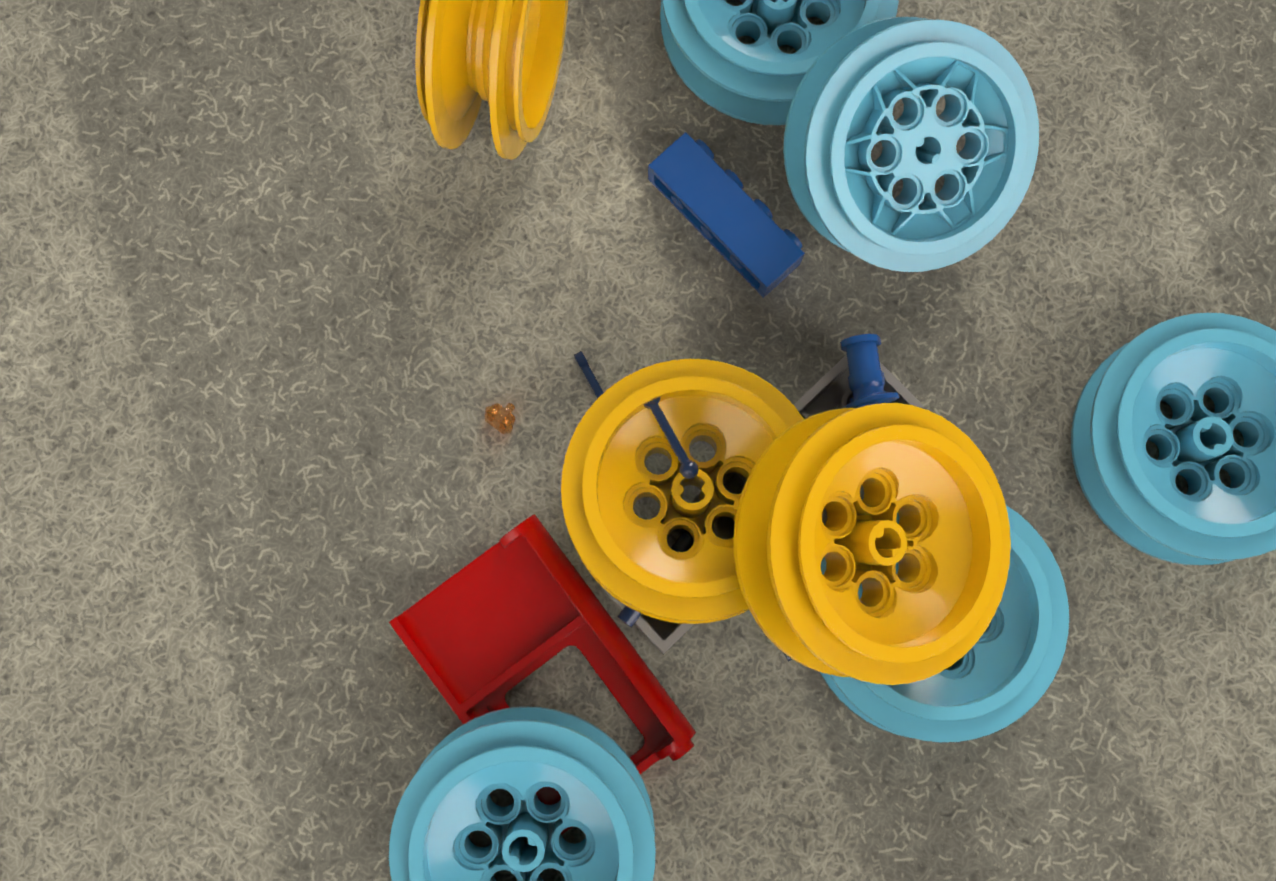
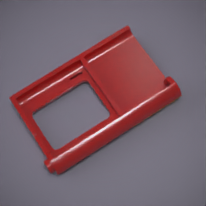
[389,514,696,835]

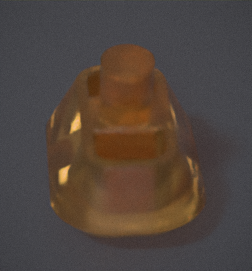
[485,403,516,434]

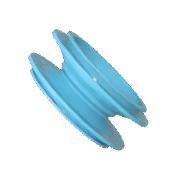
[660,0,899,125]
[783,17,1039,272]
[1071,313,1276,566]
[820,505,1069,742]
[389,707,656,881]

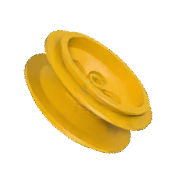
[415,0,568,160]
[561,359,824,624]
[733,403,1011,685]

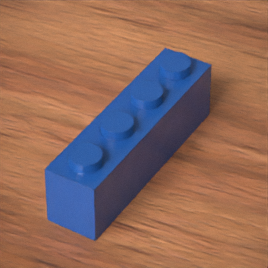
[648,132,805,298]

